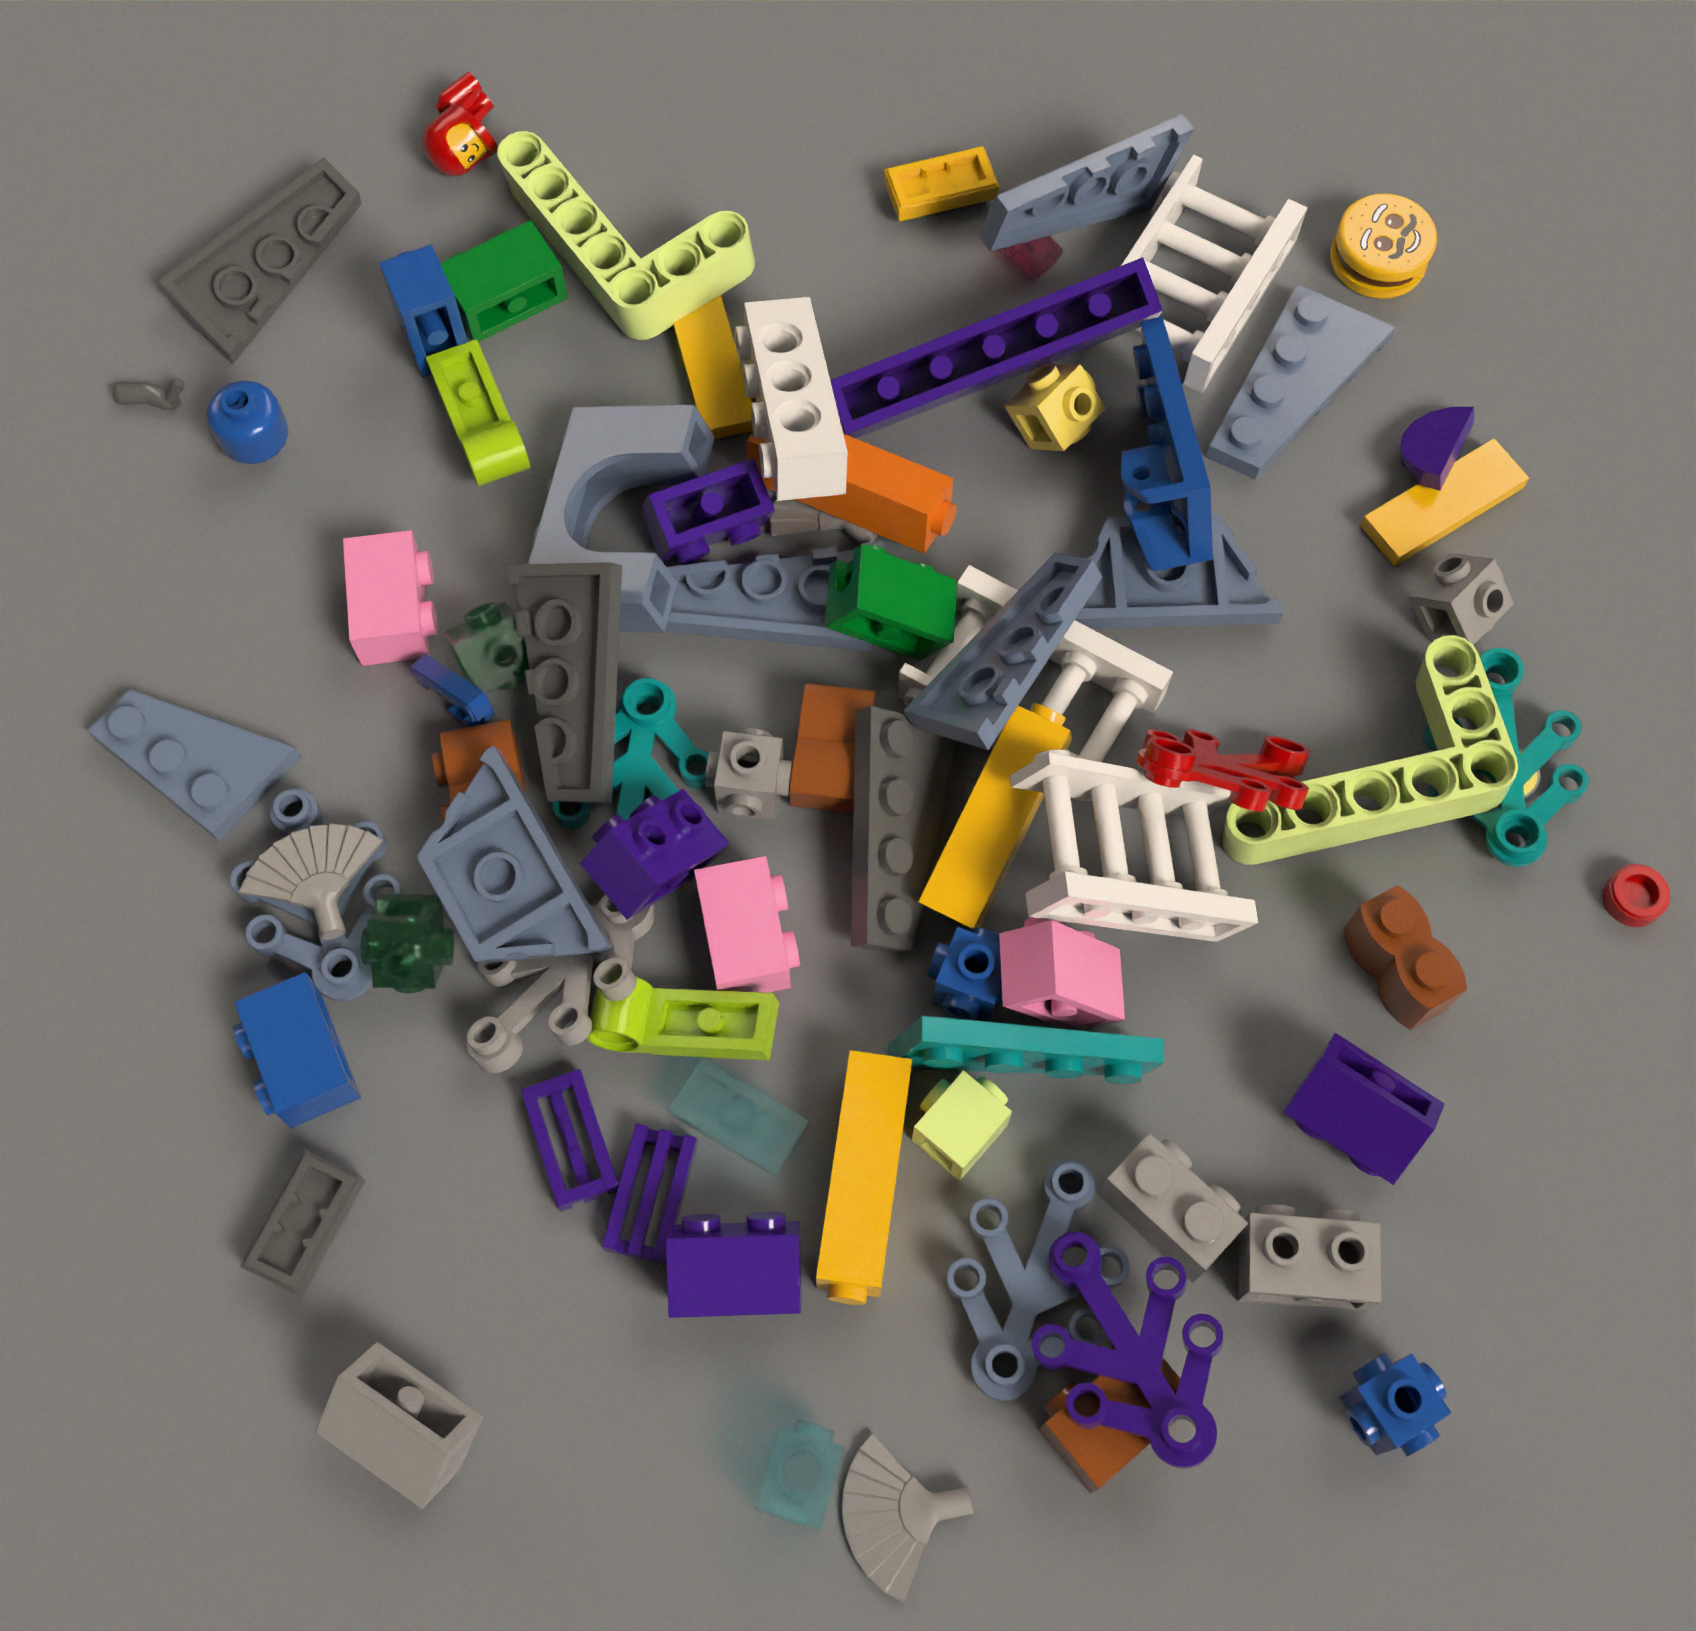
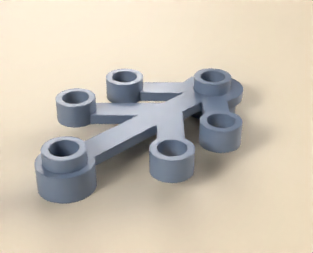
[230,788,404,1002]
[946,1159,1130,1401]

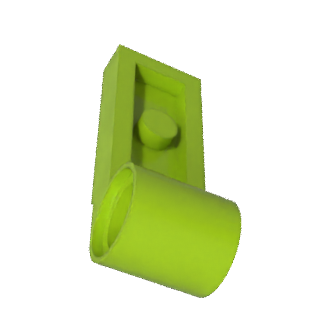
[426,339,531,487]
[586,975,779,1061]

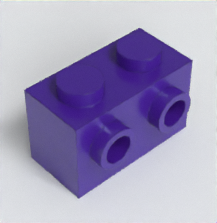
[640,458,775,565]
[580,789,729,920]
[1283,1033,1445,1185]
[666,1211,802,1318]

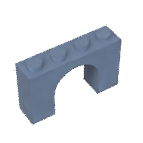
[517,405,715,633]

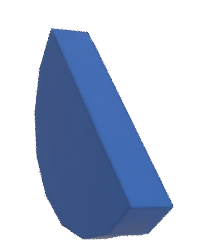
[410,653,495,727]

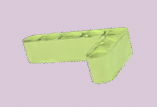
[497,131,755,340]
[1222,635,1518,865]

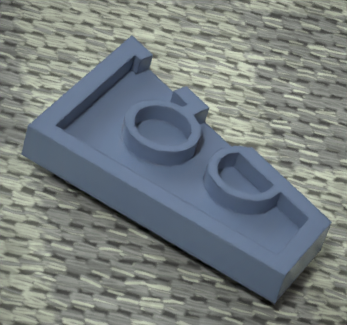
[87,689,301,842]

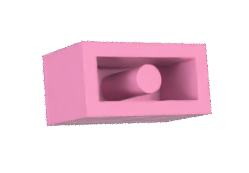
[343,530,438,666]
[694,856,800,993]
[999,917,1125,1030]

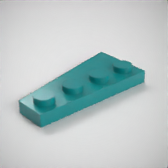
[888,1016,1164,1084]

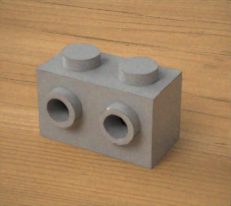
[1098,1133,1248,1283]
[1238,1205,1382,1312]
[315,1342,484,1509]

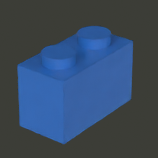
[379,244,467,378]
[233,972,361,1128]

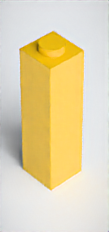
[918,703,1072,929]
[816,1050,912,1305]

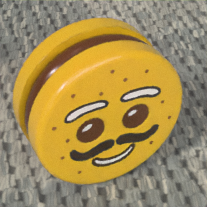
[1330,193,1437,299]

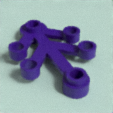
[1031,1232,1223,1469]

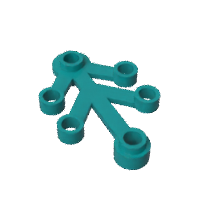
[1423,648,1589,867]
[552,678,709,829]

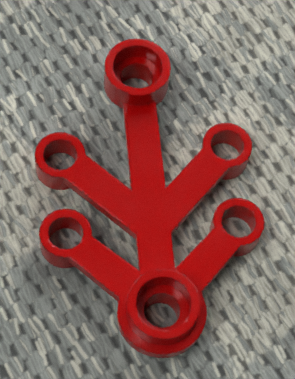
[1136,729,1310,812]

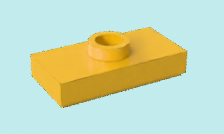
[884,146,999,222]

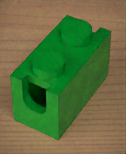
[440,220,568,342]
[825,544,957,661]

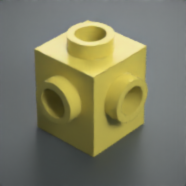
[1004,362,1106,451]

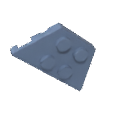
[1075,514,1284,629]
[417,745,614,963]

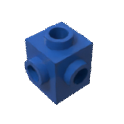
[927,927,1003,1022]
[1339,1352,1451,1457]

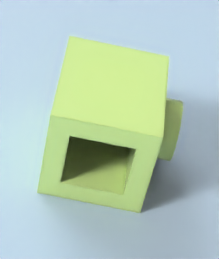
[912,1070,1012,1182]

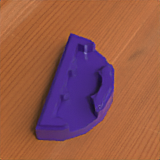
[1400,407,1474,491]

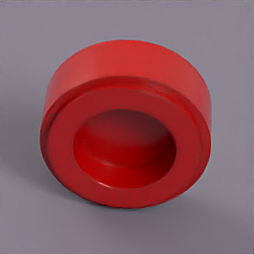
[1603,864,1670,927]

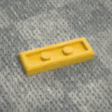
[673,295,753,440]
[1360,438,1530,567]

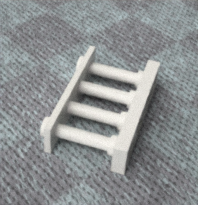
[1121,154,1307,393]
[898,565,1173,801]
[1010,750,1258,942]

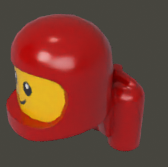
[422,71,498,176]

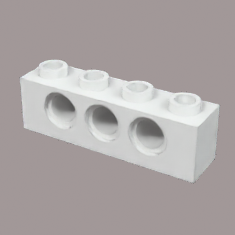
[735,297,848,501]

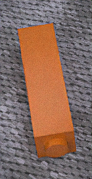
[747,434,957,554]

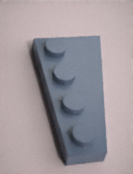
[979,114,1194,251]
[1206,284,1396,480]
[665,541,883,652]
[903,553,1103,750]

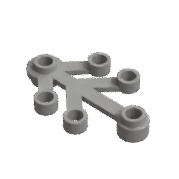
[467,894,654,1073]

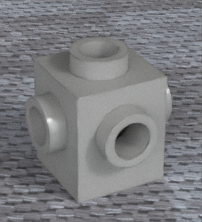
[1408,553,1514,645]
[706,728,793,820]

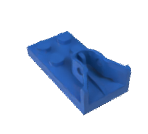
[1121,316,1213,571]

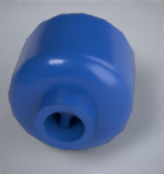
[206,380,288,464]

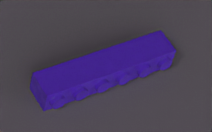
[830,257,1163,438]

